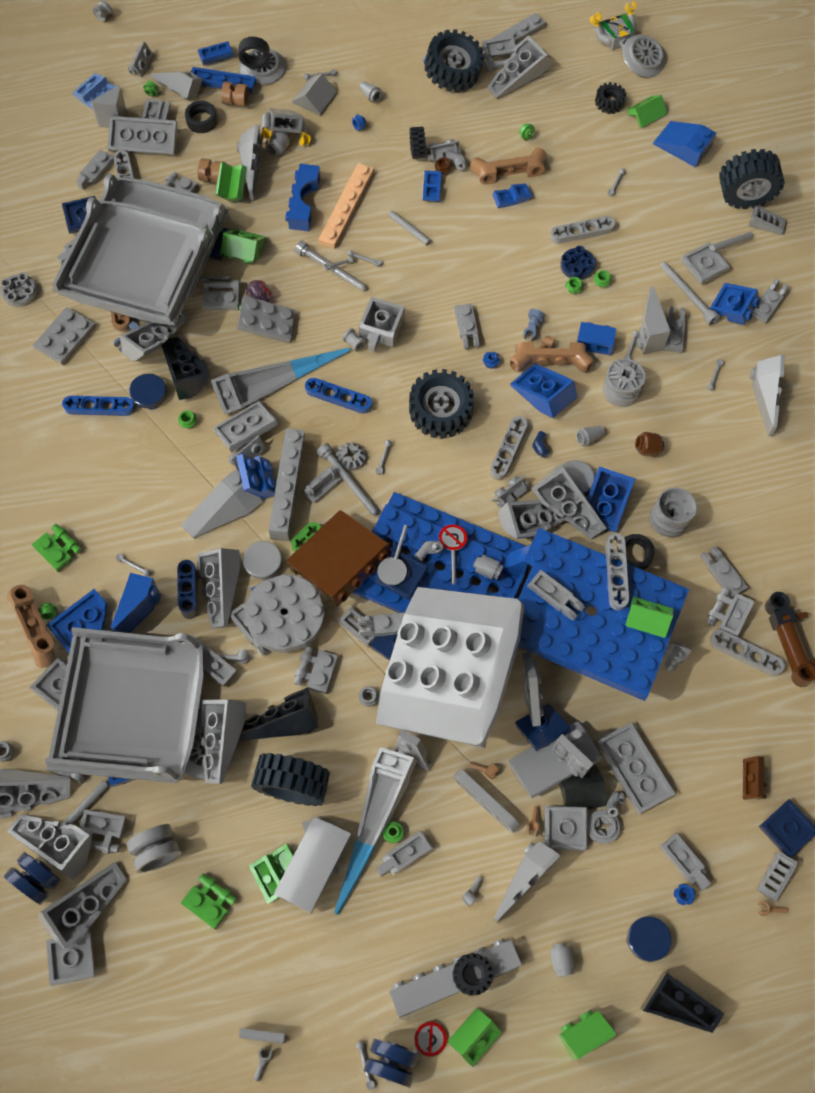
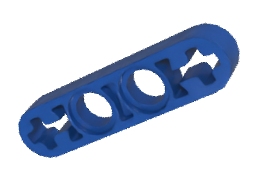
[305,378,372,414]
[62,396,135,416]

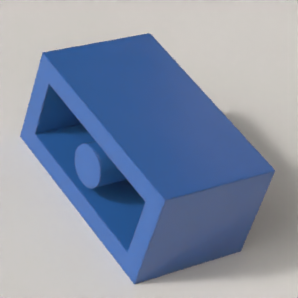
[577,322,616,356]

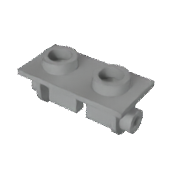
[128,41,153,78]
[426,139,461,162]
[227,436,266,472]
[301,467,341,503]
[491,475,529,509]
[664,642,691,671]

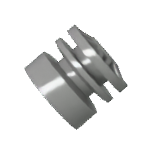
[602,358,646,407]
[649,487,697,537]

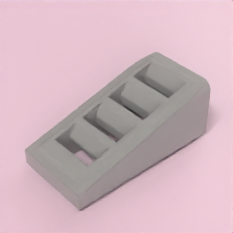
[749,205,786,235]
[756,852,798,902]

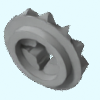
[336,442,366,470]
[587,810,620,844]

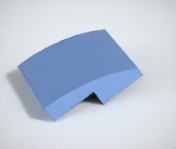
[73,73,116,109]

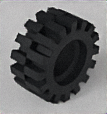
[595,82,626,114]
[409,126,426,159]
[453,953,493,996]

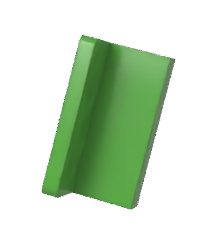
[627,95,667,127]
[216,162,247,202]
[626,596,673,638]
[448,1008,502,1067]

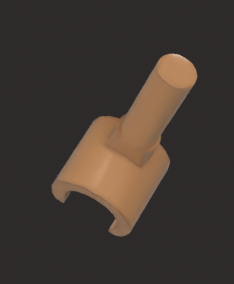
[539,336,555,348]
[469,762,499,779]
[526,806,540,837]
[758,901,787,916]

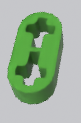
[291,522,321,552]

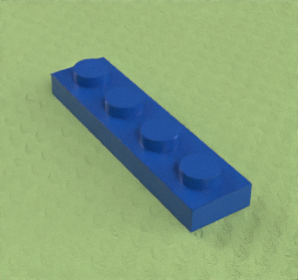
[191,67,256,93]

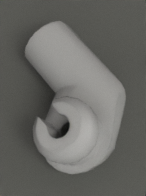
[445,150,467,171]
[415,541,443,561]

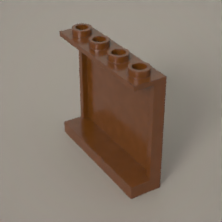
[286,510,391,607]

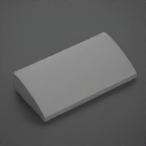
[508,721,602,799]
[274,817,351,915]

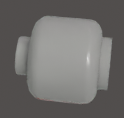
[266,131,290,155]

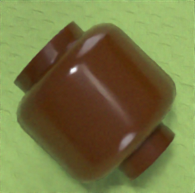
[635,431,664,457]

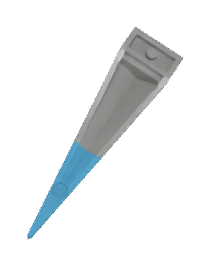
[211,348,351,415]
[335,747,417,915]

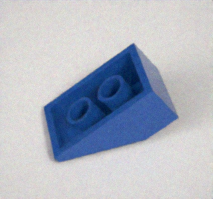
[653,121,717,167]
[510,363,578,418]
[587,466,636,532]
[111,573,161,633]

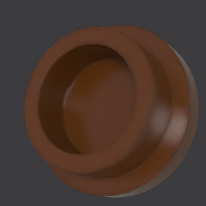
[435,157,452,174]

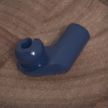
[532,431,549,458]

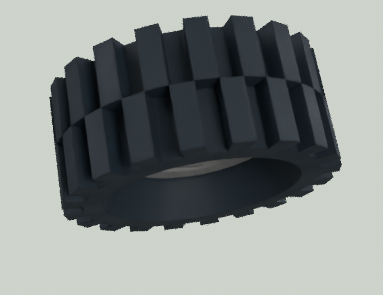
[424,29,485,93]
[719,149,785,209]
[409,369,474,439]
[251,753,331,806]

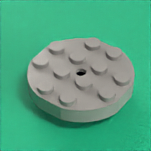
[245,575,325,653]

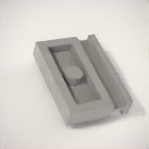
[142,99,171,120]

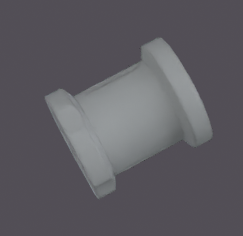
[342,328,366,352]

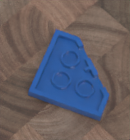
[46,589,107,653]

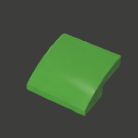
[249,844,294,904]

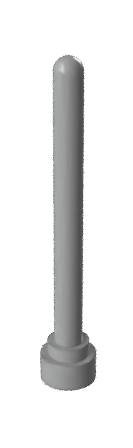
[295,240,366,291]
[660,262,720,326]
[317,443,378,515]

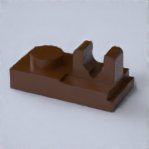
[743,756,767,800]

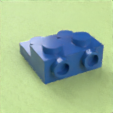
[710,283,760,325]
[236,453,276,499]

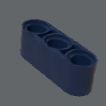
[177,559,198,619]

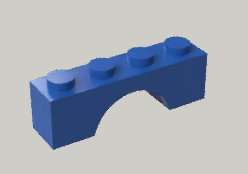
[285,164,321,231]

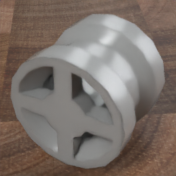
[92,0,113,22]

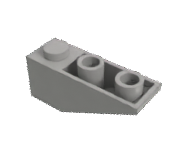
[150,71,202,100]

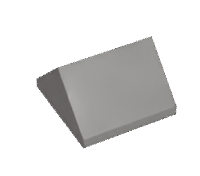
[292,73,337,116]
[91,85,127,127]

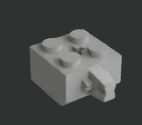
[359,297,405,352]

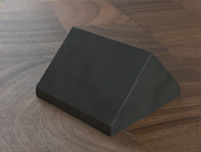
[559,765,607,810]

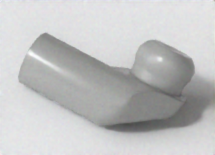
[606,791,625,817]

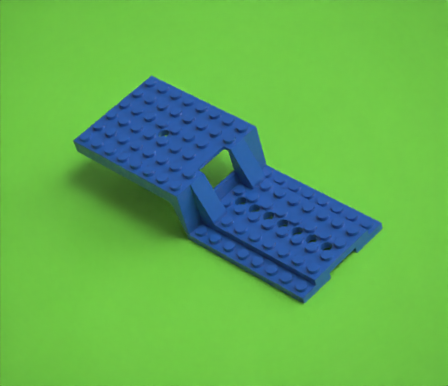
[352,492,689,701]

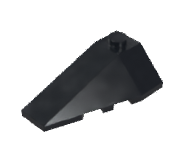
[161,337,210,400]
[238,688,318,741]

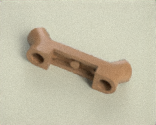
[470,148,547,184]
[510,342,594,372]
[7,585,56,668]

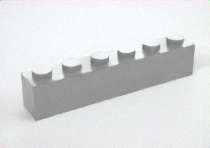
[268,428,306,541]
[389,938,521,1018]

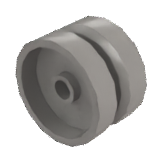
[126,824,181,873]

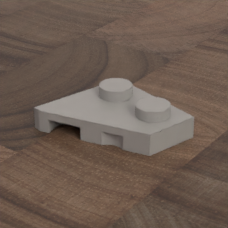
[395,729,432,771]

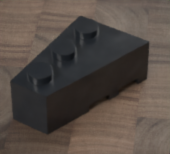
[640,971,724,1033]

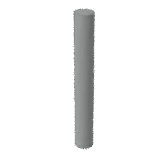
[389,211,431,245]
[710,232,753,252]
[62,781,109,825]

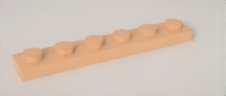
[318,163,374,249]

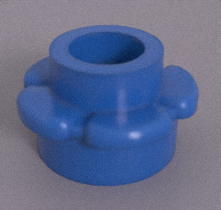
[352,114,366,131]
[483,352,500,369]
[674,884,695,905]

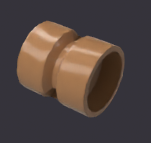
[221,81,249,107]
[198,158,226,183]

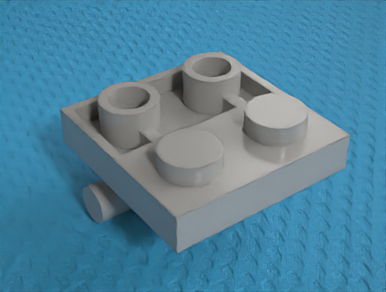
[551,730,593,778]

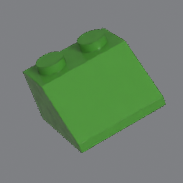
[220,229,267,263]
[558,1010,616,1060]

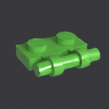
[32,524,82,572]
[181,873,237,929]

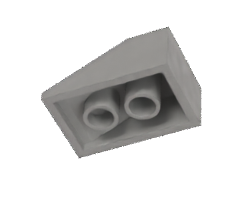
[637,287,671,355]

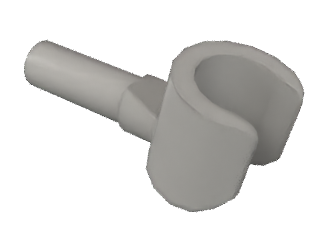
[220,649,249,664]
[462,876,483,906]
[254,1047,272,1081]

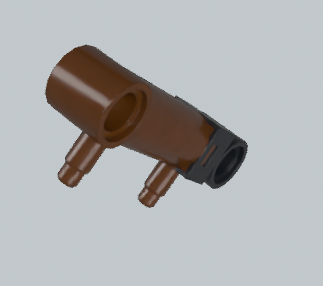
[765,592,815,687]

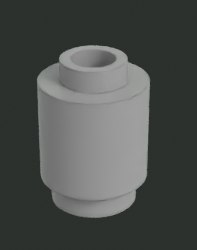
[473,555,503,580]
[549,943,575,977]

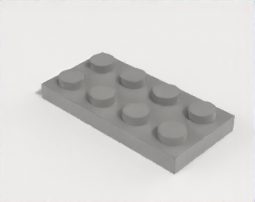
[107,116,177,156]
[596,723,675,815]

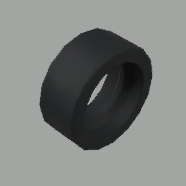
[238,36,270,68]
[185,100,217,133]
[617,534,655,570]

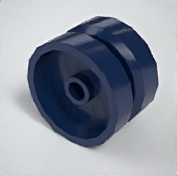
[3,852,61,905]
[363,1038,420,1088]

